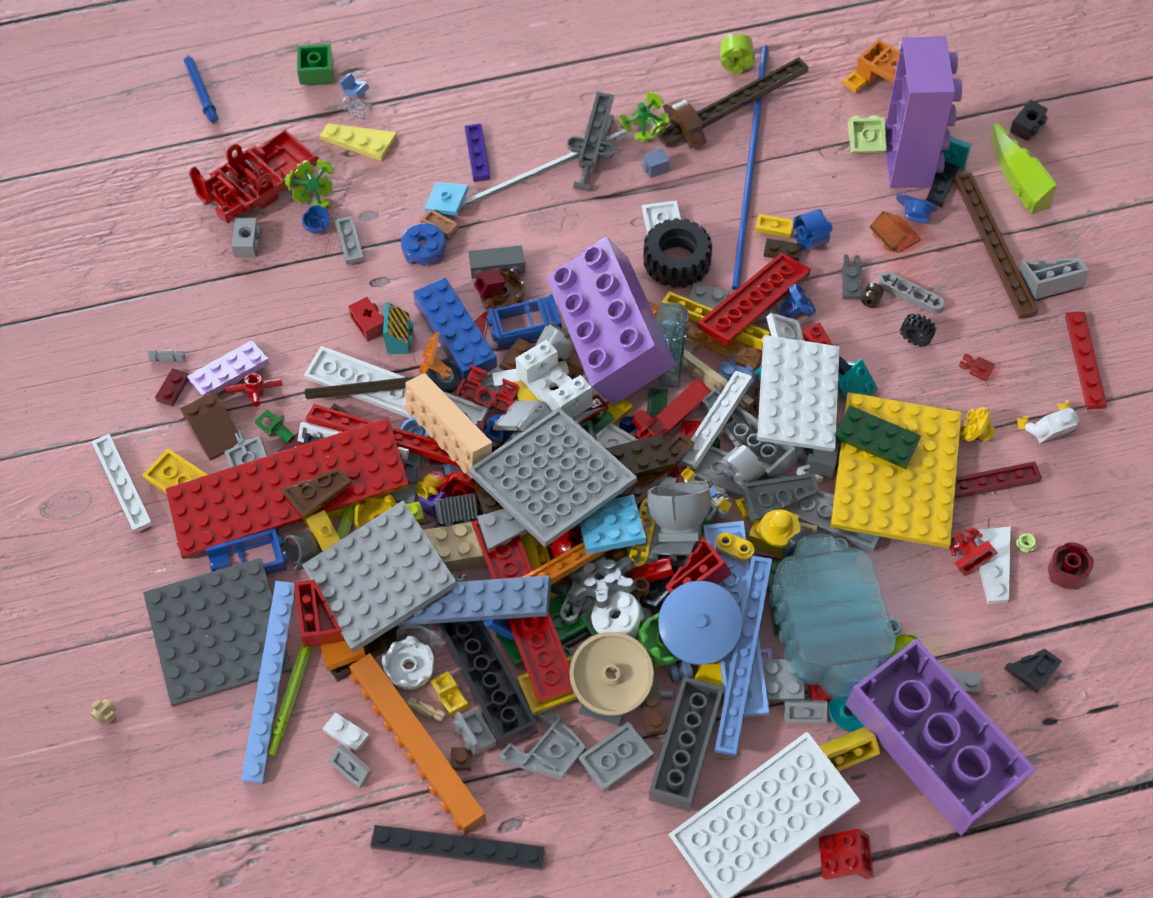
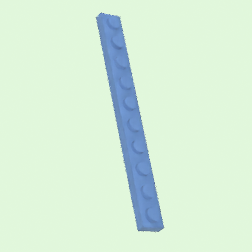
[715,556,772,756]

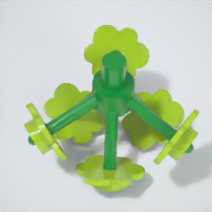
[619,92,670,142]
[285,160,334,208]

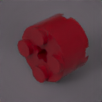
[1048,542,1094,590]

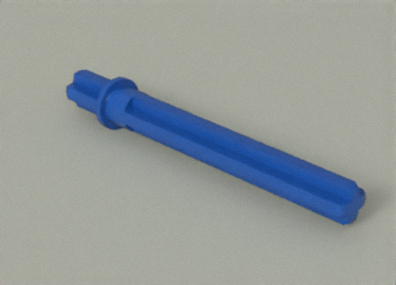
[183,56,218,124]

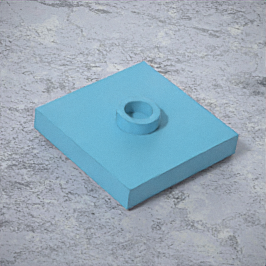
[424,182,469,216]

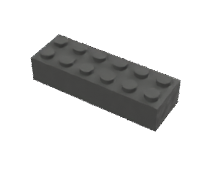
[649,676,724,812]

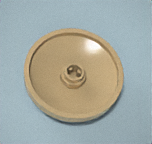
[570,632,654,716]

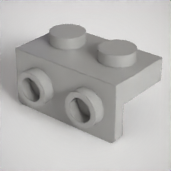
[453,709,497,755]

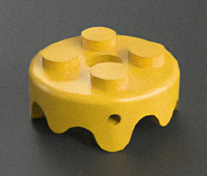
[354,494,397,530]

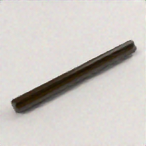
[305,376,415,399]

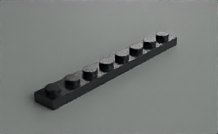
[370,825,545,870]

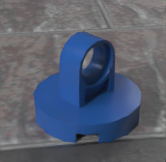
[780,283,816,318]

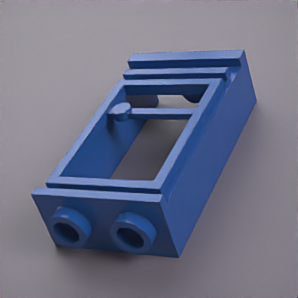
[487,294,562,348]
[205,529,289,575]

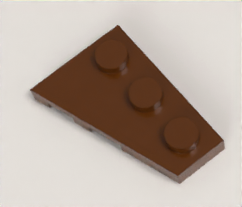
[281,468,352,520]

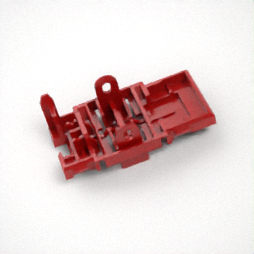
[189,129,319,224]

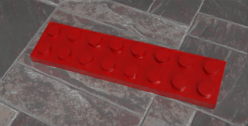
[697,252,811,345]

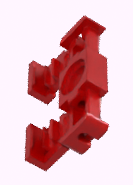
[456,365,520,413]

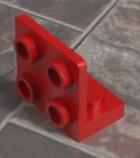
[819,828,874,880]

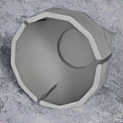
[647,483,711,542]

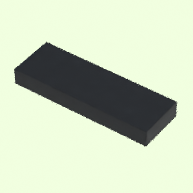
[926,161,960,208]

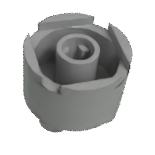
[536,321,576,362]
[720,444,766,490]

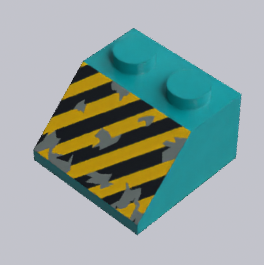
[383,303,414,354]

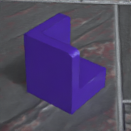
[418,492,447,519]

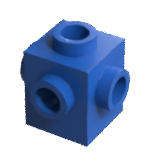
[485,414,514,443]

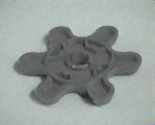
[568,554,636,608]

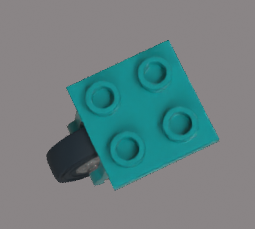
[838,356,878,400]

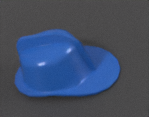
[896,194,938,223]

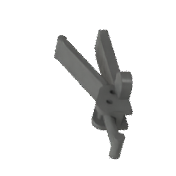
[567,92,615,191]

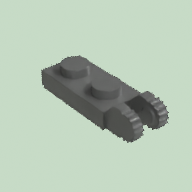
[842,255,861,300]

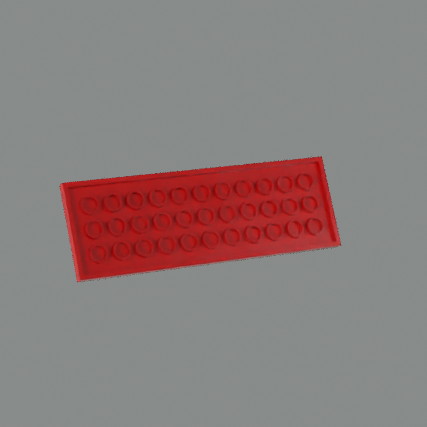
[165,417,410,559]

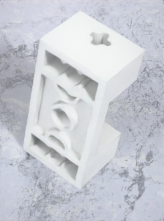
[516,340,593,418]

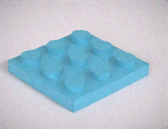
[579,495,646,554]

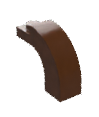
[663,98,707,150]

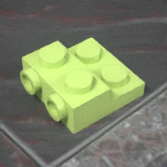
[848,115,886,154]

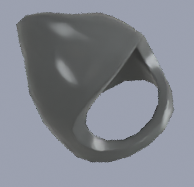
[284,529,323,571]

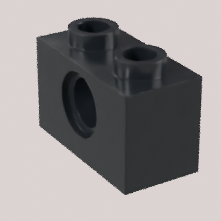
[1010,100,1048,141]

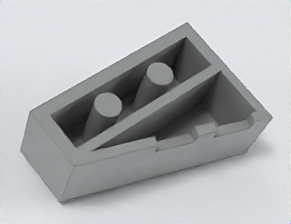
[1019,258,1088,299]

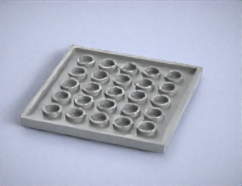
[468,407,637,547]
[302,501,458,653]

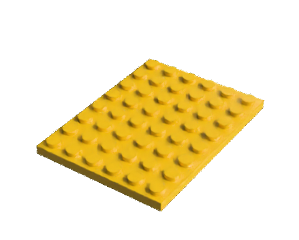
[830,392,961,549]

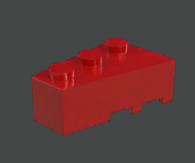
[666,537,732,593]
[294,579,344,647]

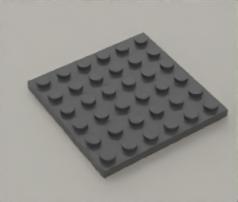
[143,558,292,707]

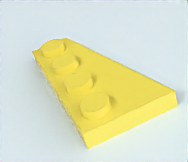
[320,124,397,161]

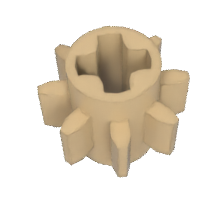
[90,698,116,724]

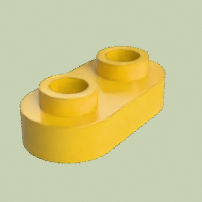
[716,532,754,562]

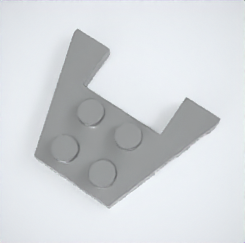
[498,709,586,780]

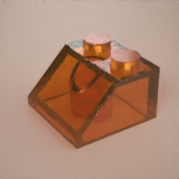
[869,211,921,253]

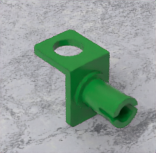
[255,410,295,443]

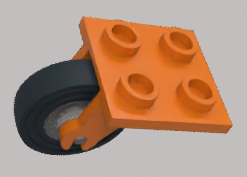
[419,331,461,393]

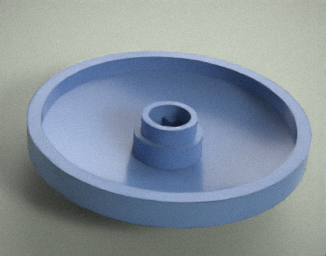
[659,581,742,665]

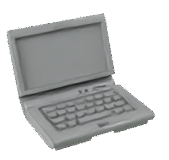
[493,401,551,431]

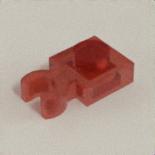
[959,354,995,382]

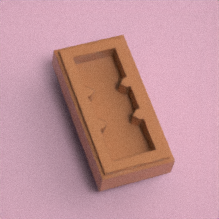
[420,209,459,239]

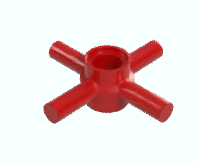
[225,372,283,407]

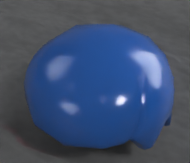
[302,205,329,234]

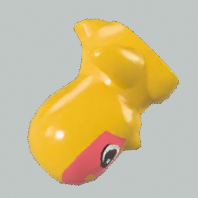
[415,470,445,500]

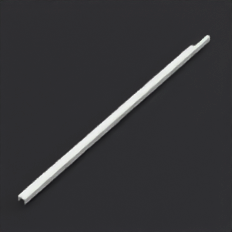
[461,129,630,208]

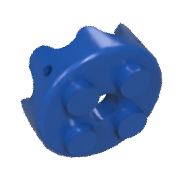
[401,223,446,266]

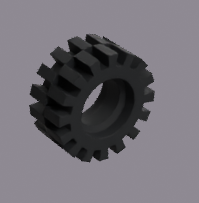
[900,313,937,347]

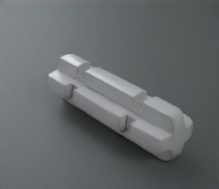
[148,350,185,361]

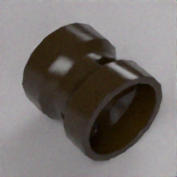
[861,283,884,308]

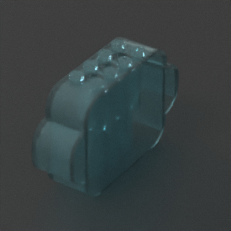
[769,534,896,700]

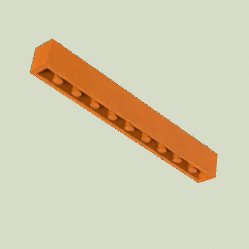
[349,653,486,835]

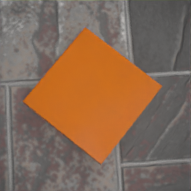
[320,638,366,671]

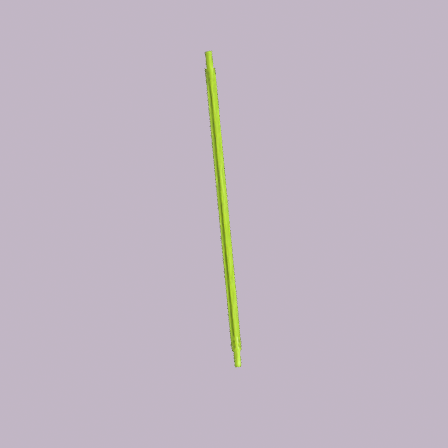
[268,503,358,757]

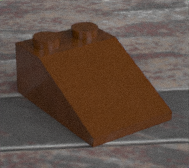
[180,391,239,461]

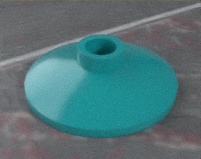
[829,690,864,731]

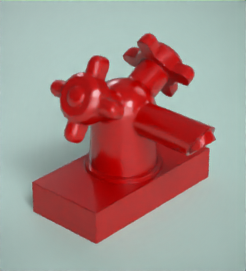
[949,528,998,576]

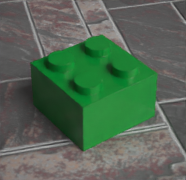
[297,44,334,85]

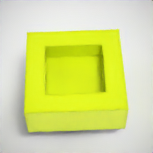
[406,502,424,523]

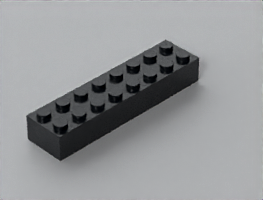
[435,620,538,750]

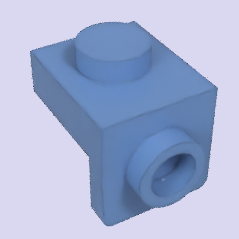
[339,73,370,98]

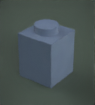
[642,148,670,178]

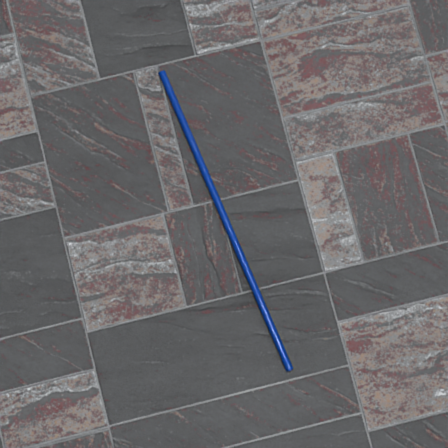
[732,45,768,291]

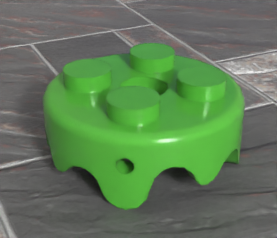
[638,613,680,665]

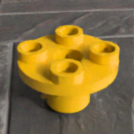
[959,407,995,442]
[760,510,800,547]

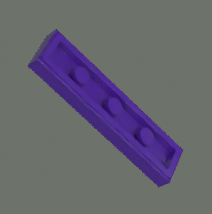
[465,123,490,182]

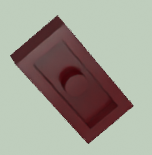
[155,368,189,407]

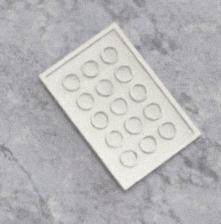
[757,335,839,452]

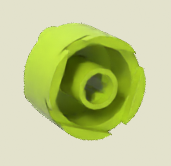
[720,33,755,74]

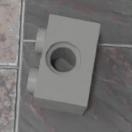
[231,218,261,257]

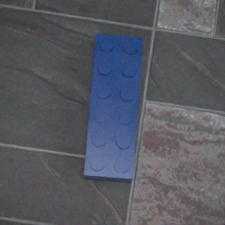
[413,277,497,381]

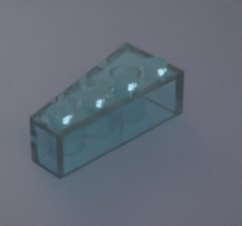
[653,303,689,388]

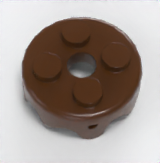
[480,269,525,309]

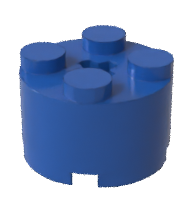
[793,208,833,250]

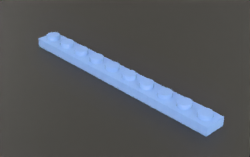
[241,581,295,784]

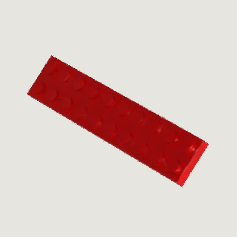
[472,520,574,704]

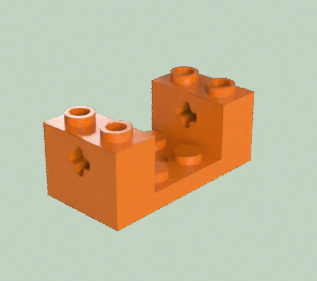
[856,38,899,85]

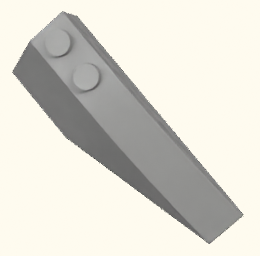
[702,388,798,475]

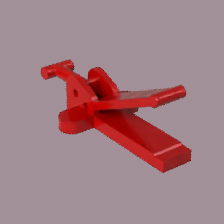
[633,378,711,445]

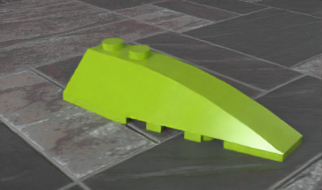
[991,123,1057,214]

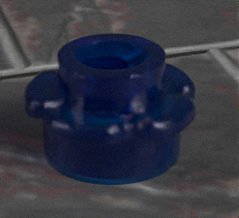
[619,416,636,433]

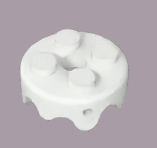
[591,591,644,638]
[382,636,435,690]

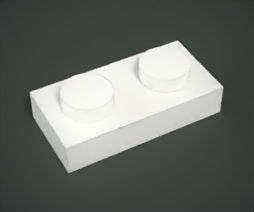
[323,713,369,753]

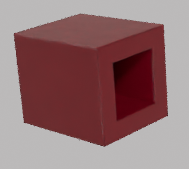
[474,269,506,298]

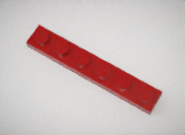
[1065,311,1107,410]

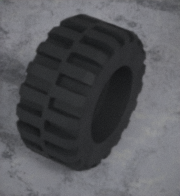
[643,218,712,288]

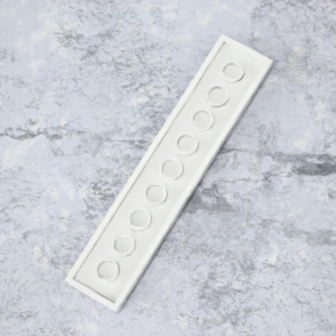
[304,346,489,424]

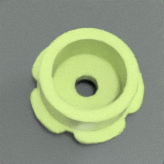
[1016,533,1036,553]

